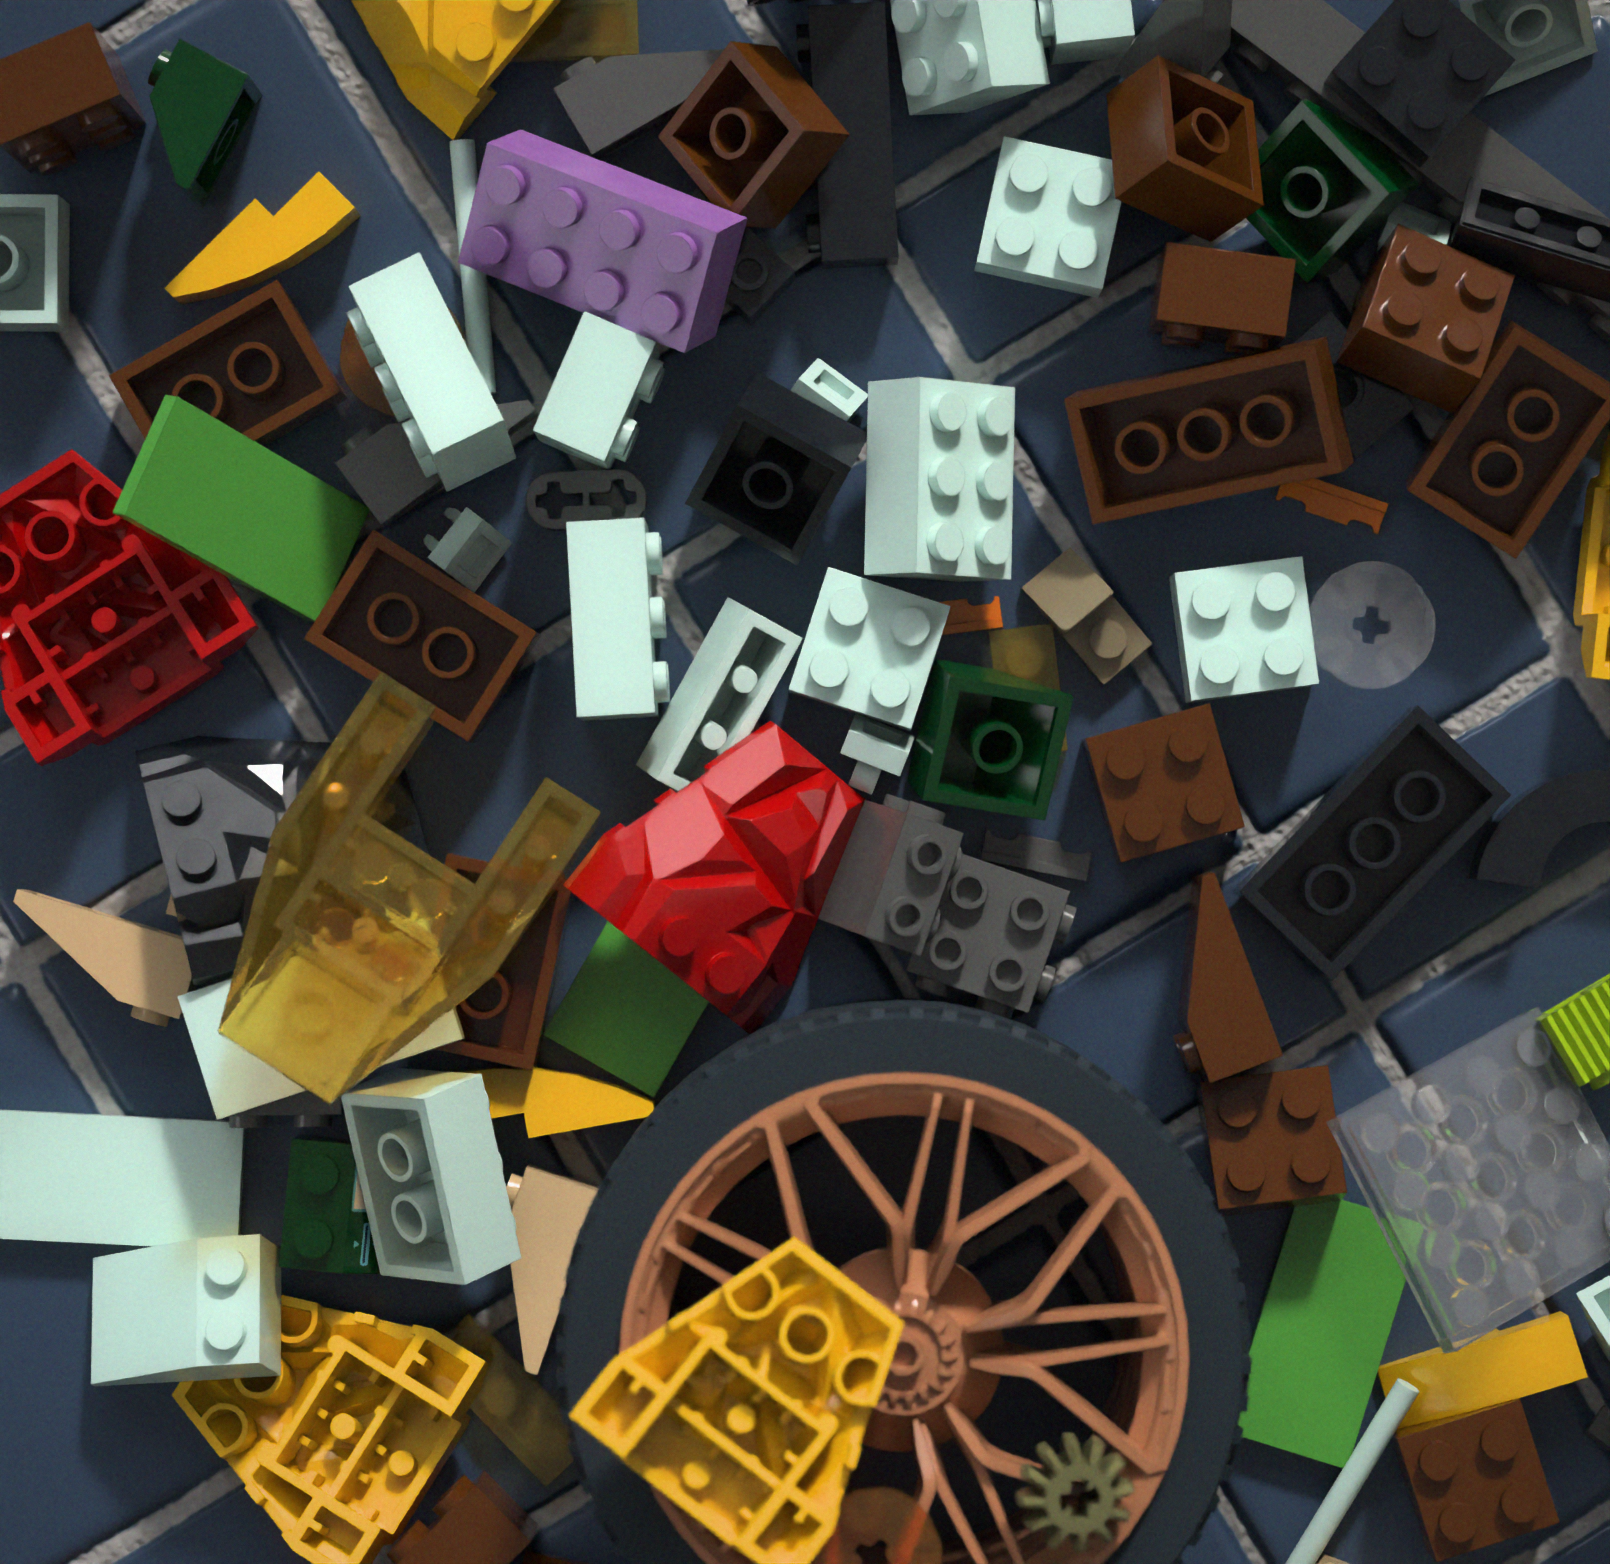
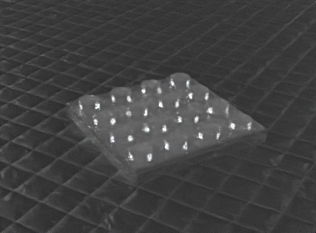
[1326,1007,1610,1354]

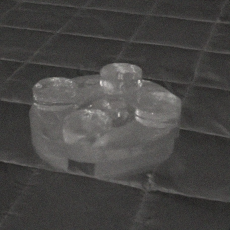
[1309,561,1436,690]

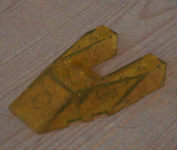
[218,672,601,1105]

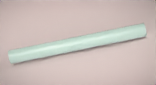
[449,139,496,394]
[1285,1378,1420,1564]

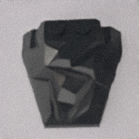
[136,736,431,986]

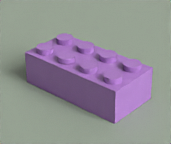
[458,129,747,353]

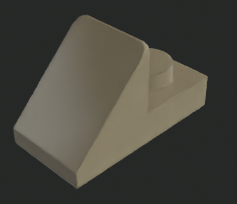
[1021,547,1152,686]

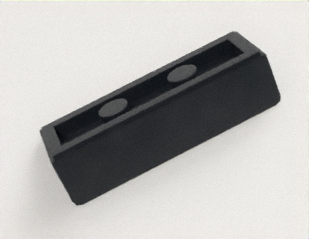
[1449,177,1610,303]

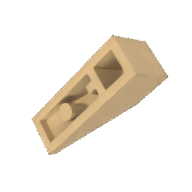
[13,889,197,1027]
[506,1163,599,1375]

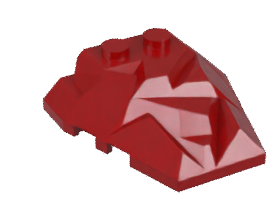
[0,449,259,766]
[563,721,866,1034]

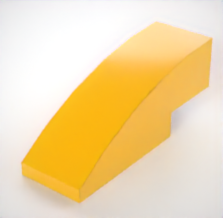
[164,171,361,304]
[455,1066,656,1138]
[1377,1311,1588,1429]

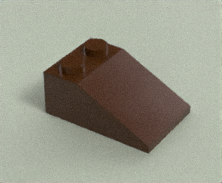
[1172,872,1283,1083]

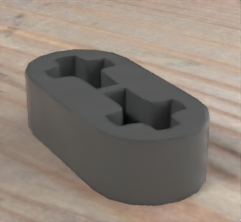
[525,469,648,531]

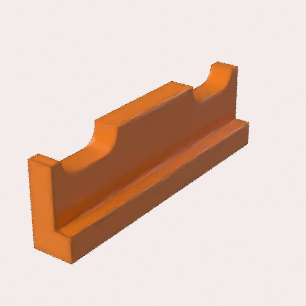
[1275,478,1389,535]
[939,596,1003,635]

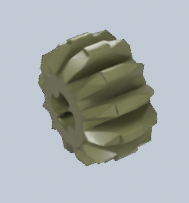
[1015,1433,1134,1553]

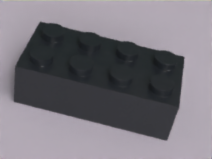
[1233,705,1511,981]

